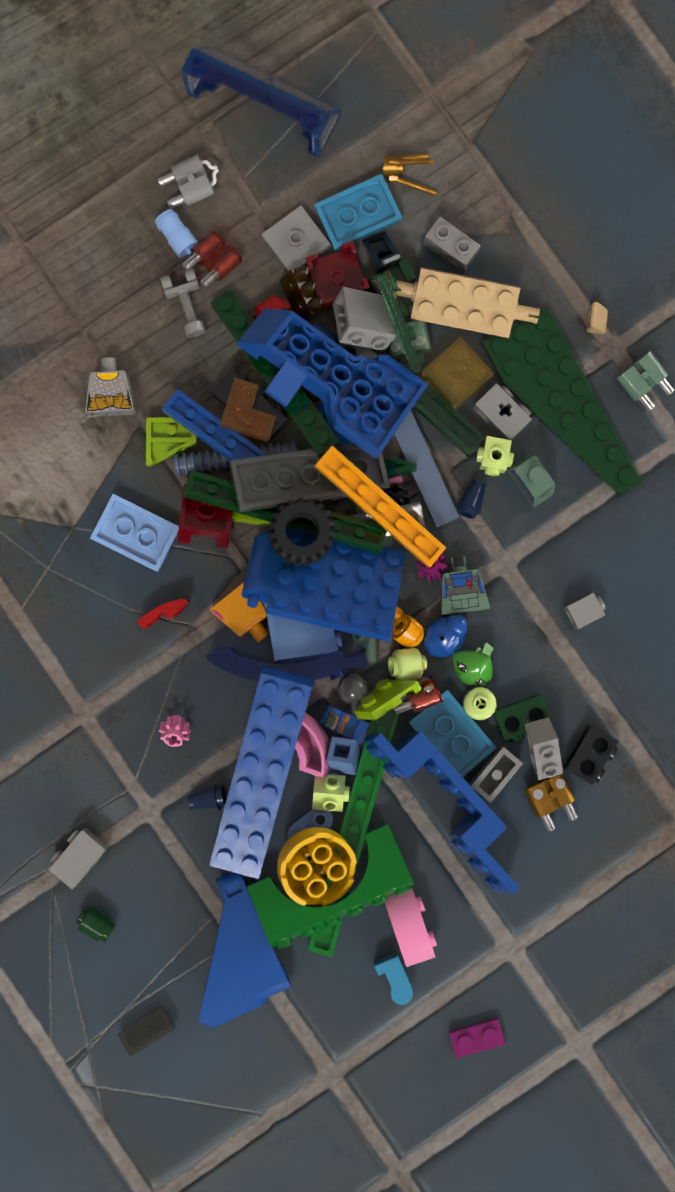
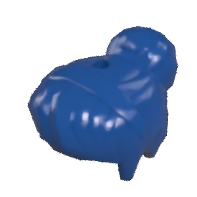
[423,615,468,657]

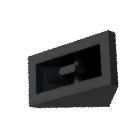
[362,232,401,275]

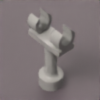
[160,267,206,338]

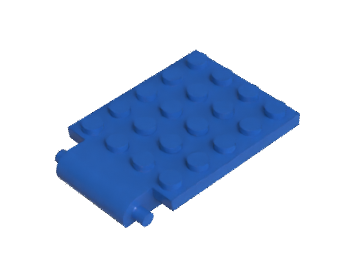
[241,527,406,642]

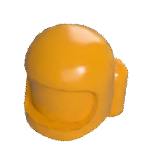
[392,606,424,648]

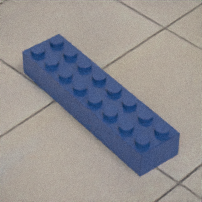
[209,666,314,879]

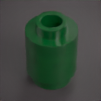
[76,907,115,943]

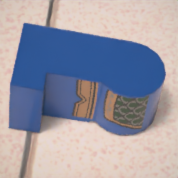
[319,704,370,744]

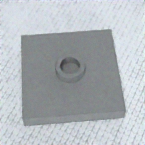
[261,205,331,272]

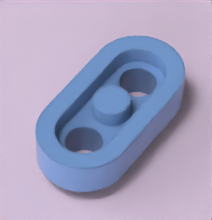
[287,809,333,839]

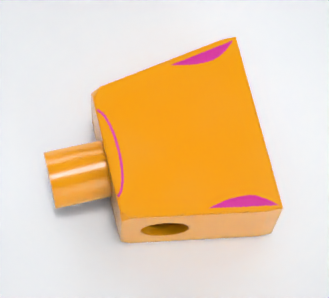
[210,583,270,643]

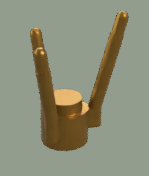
[383,153,438,195]

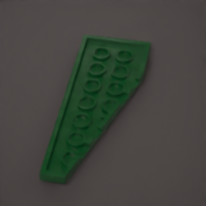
[481,307,642,495]

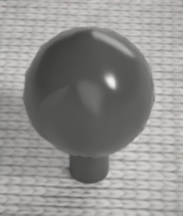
[337,672,368,716]

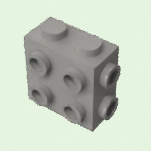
[333,287,396,351]

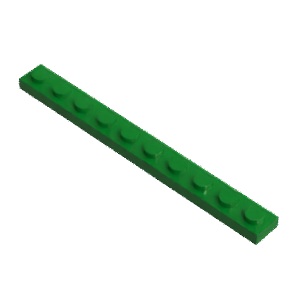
[308,708,399,957]

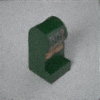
[367,258,417,296]

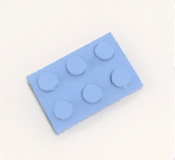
[90,494,179,573]

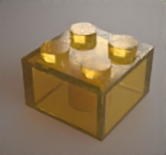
[421,337,494,412]

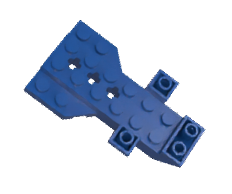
[236,309,429,459]

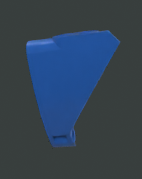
[198,872,292,1028]

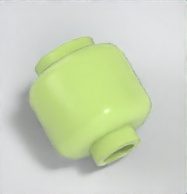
[388,647,427,680]
[462,687,497,720]

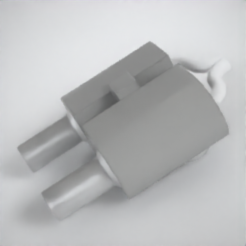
[158,154,219,209]

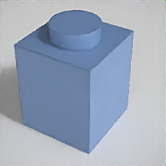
[327,737,361,775]

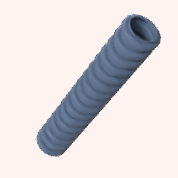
[174,440,298,476]

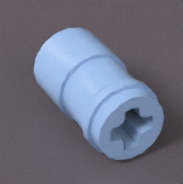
[155,209,198,258]

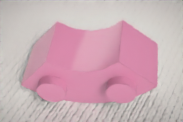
[295,713,331,778]
[385,888,437,967]

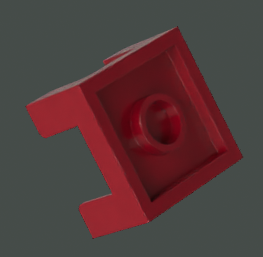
[305,241,370,311]
[178,484,232,548]

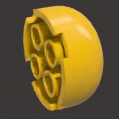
[277,827,357,906]

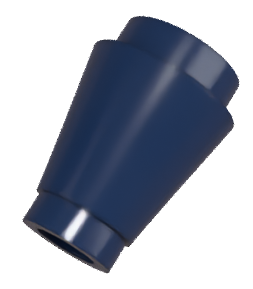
[457,480,486,519]
[188,785,227,810]

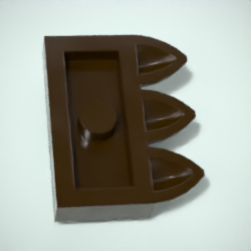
[279,266,323,322]

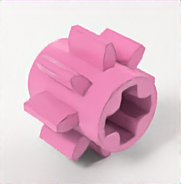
[159,715,191,747]

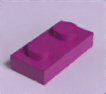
[448,1017,505,1059]

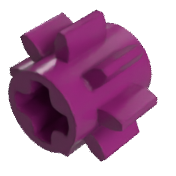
[415,554,448,583]

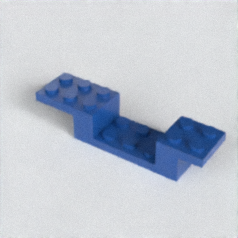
[364,731,520,895]

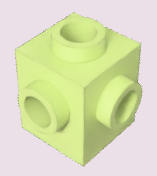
[476,436,514,476]
[312,774,350,812]

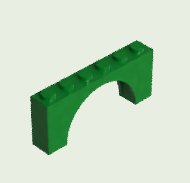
[247,824,414,949]

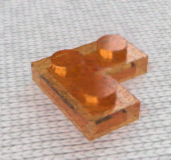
[219,377,276,442]

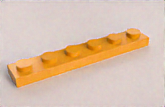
[314,446,446,567]

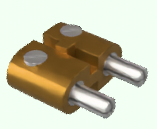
[523,773,578,832]

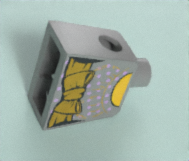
[85,357,137,417]

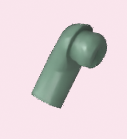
[352,634,378,662]

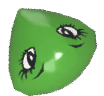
[452,642,494,686]

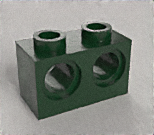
[493,694,553,743]

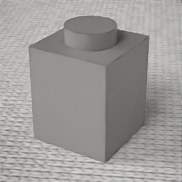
[563,593,606,630]

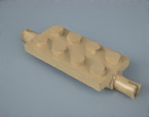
[389,267,540,338]

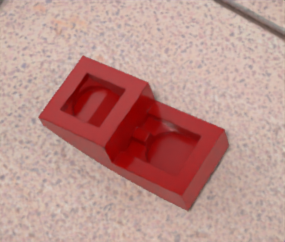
[137,598,190,630]

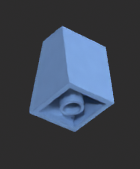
[267,614,343,664]

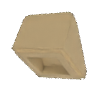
[586,302,608,334]

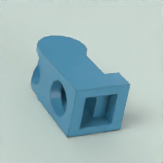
[374,952,413,1005]

